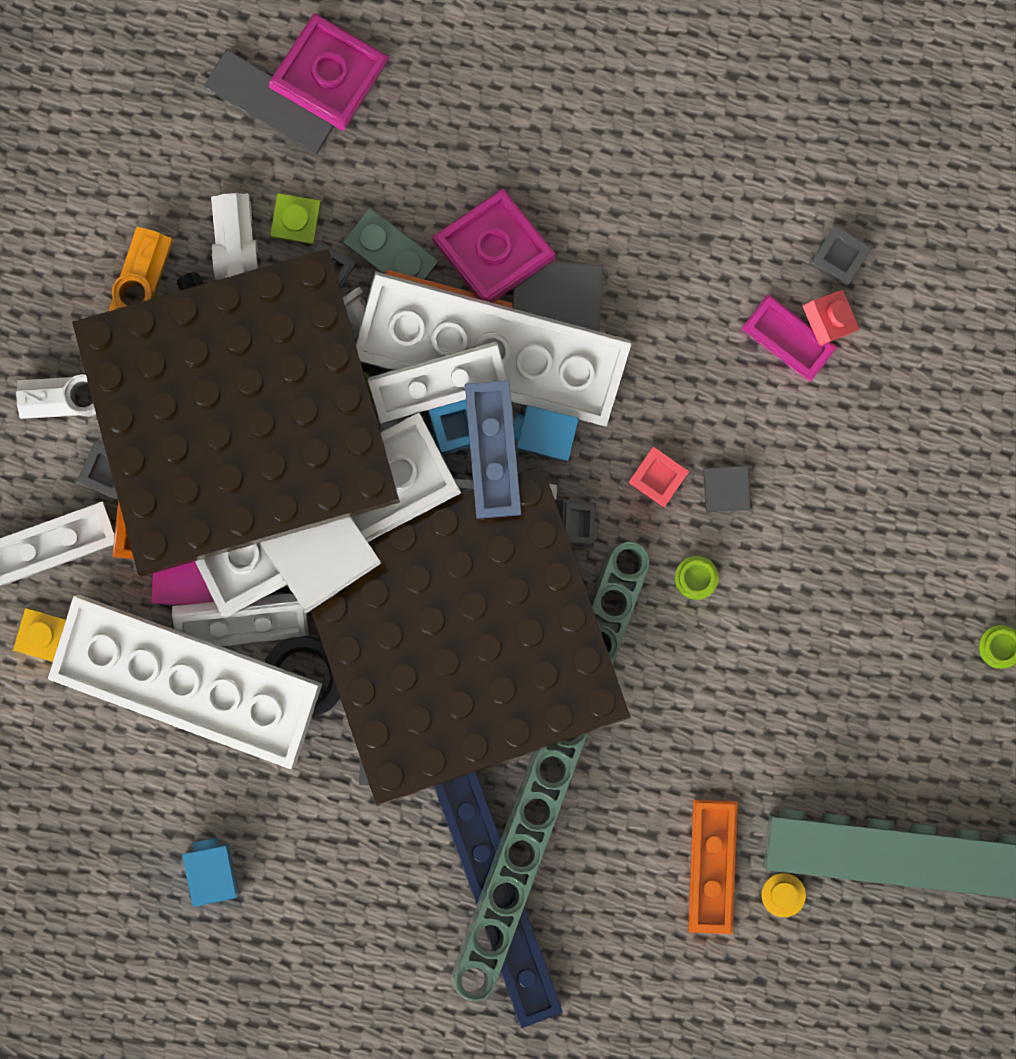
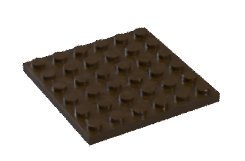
[72,248,400,577]
[311,465,631,806]

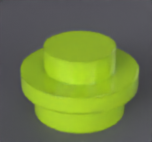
[674,556,719,600]
[978,625,1016,669]

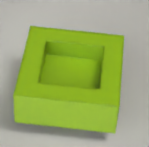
[270,193,321,245]

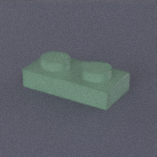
[343,208,439,280]

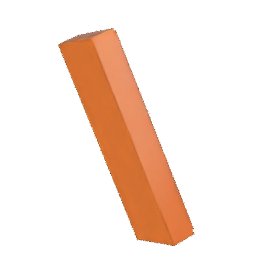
[688,799,738,934]

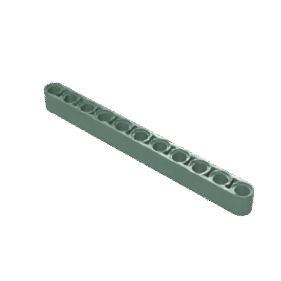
[451,541,650,1002]

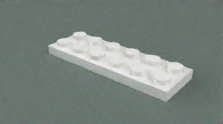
[355,271,631,427]
[195,413,461,617]
[48,595,322,769]

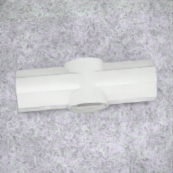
[211,193,258,281]
[16,374,96,419]

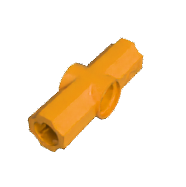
[108,227,174,311]

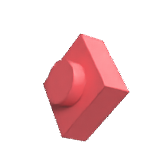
[803,289,860,346]
[628,447,689,508]

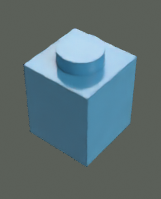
[427,399,470,455]
[513,405,579,463]
[182,837,240,907]

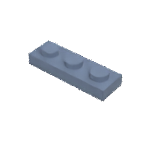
[465,380,521,519]

